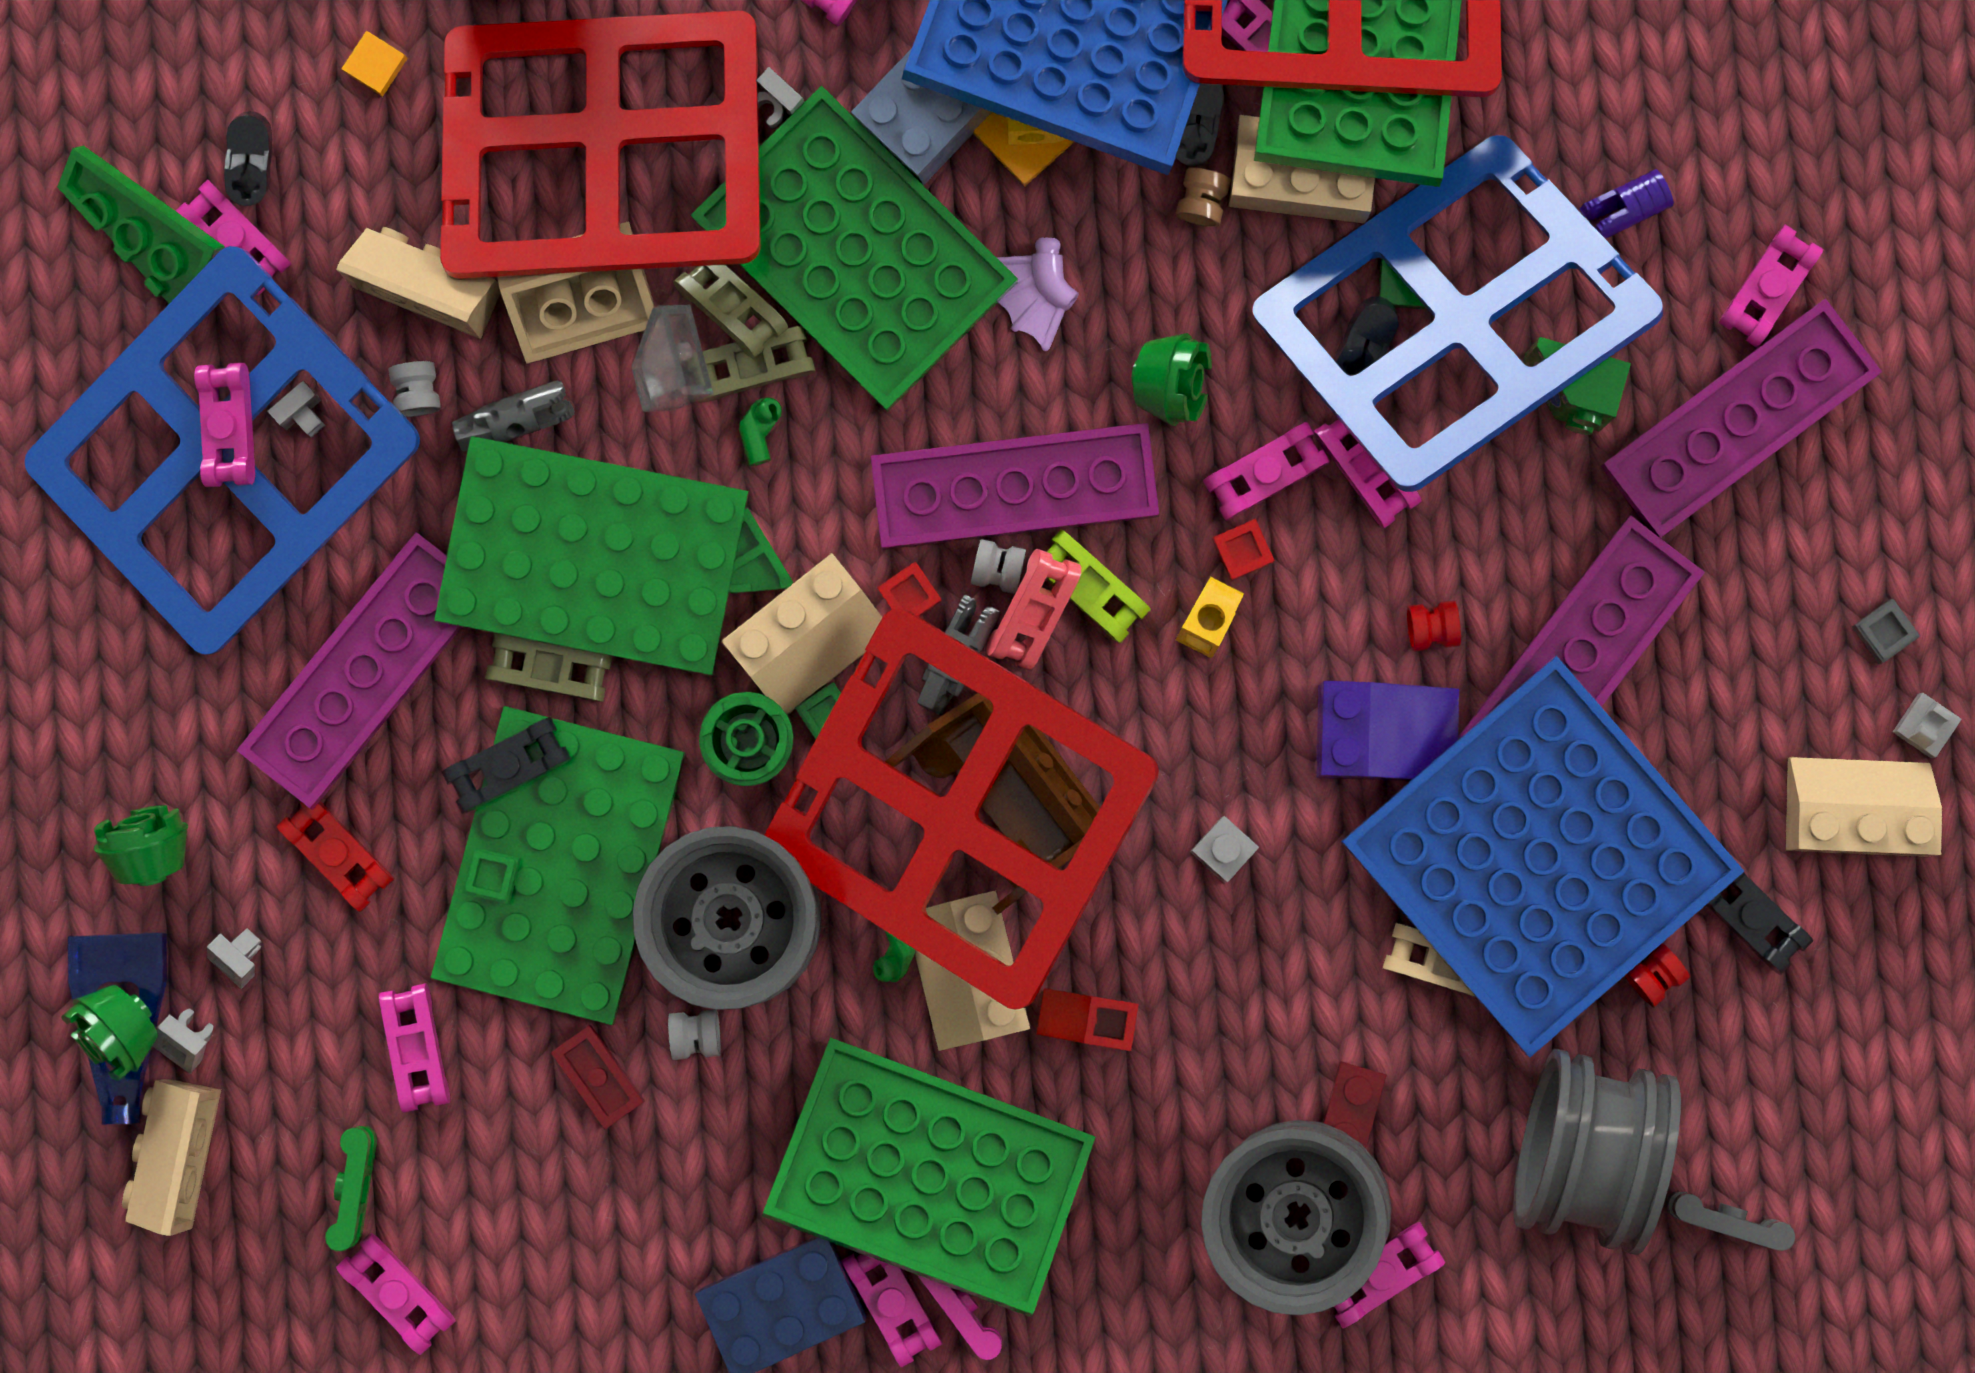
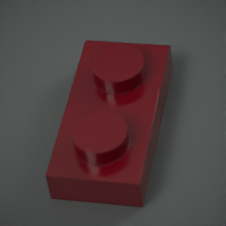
[551,1025,645,1130]
[1323,1061,1387,1148]

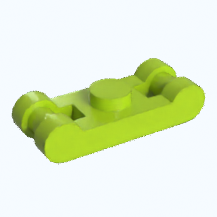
[1046,529,1151,644]

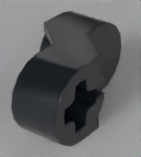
[1176,83,1224,166]
[224,111,273,206]
[1334,296,1399,376]

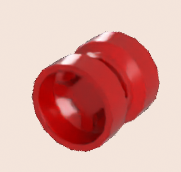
[1407,600,1461,652]
[1625,943,1690,1008]

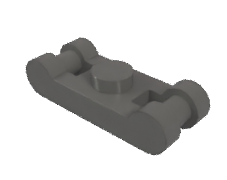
[1666,1191,1795,1251]

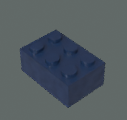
[695,1236,867,1373]

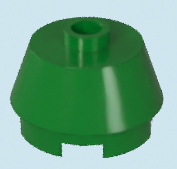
[1131,333,1212,426]
[699,692,793,786]
[94,805,188,886]
[61,985,158,1081]

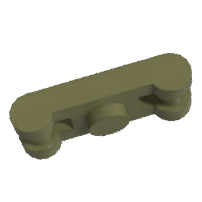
[673,265,788,359]
[688,326,816,403]
[485,633,613,702]

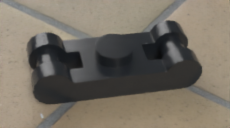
[441,717,572,814]
[1706,872,1813,975]

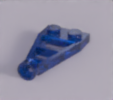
[68,933,167,1125]

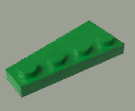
[57,145,225,304]

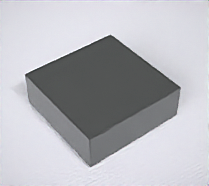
[1852,599,1920,664]

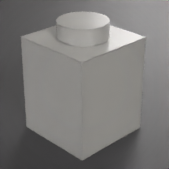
[1190,816,1259,883]

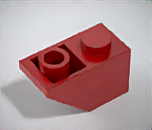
[1036,988,1139,1051]

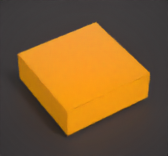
[341,31,408,97]

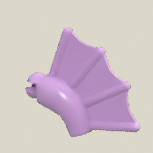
[997,238,1079,351]

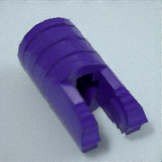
[1579,169,1674,239]

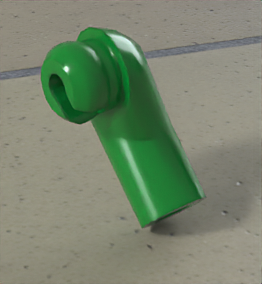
[739,397,782,467]
[873,930,916,983]

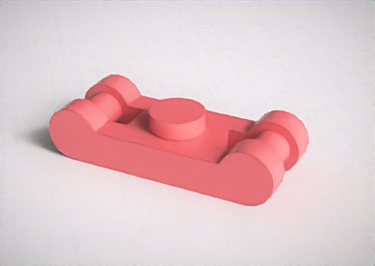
[986,549,1081,670]

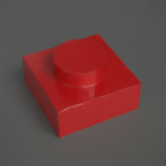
[1212,519,1275,581]
[877,561,942,617]

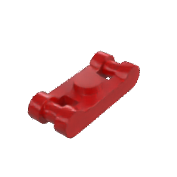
[276,801,394,912]

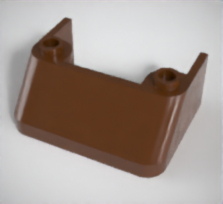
[885,693,1100,915]

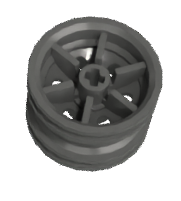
[633,826,822,1010]
[1513,1049,1681,1255]
[1201,1120,1392,1315]

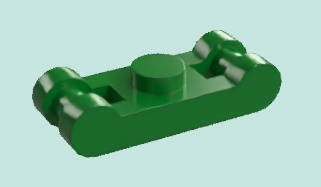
[325,1126,377,1251]

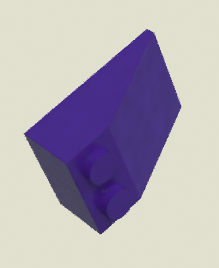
[1316,681,1459,781]

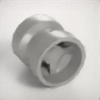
[388,361,441,417]
[971,539,1026,594]
[668,1010,721,1060]

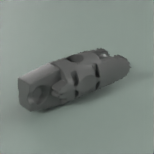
[452,380,575,451]
[917,595,1001,715]

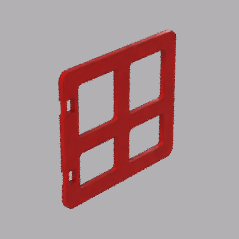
[1183,0,1502,97]
[440,11,761,279]
[764,609,1159,1009]

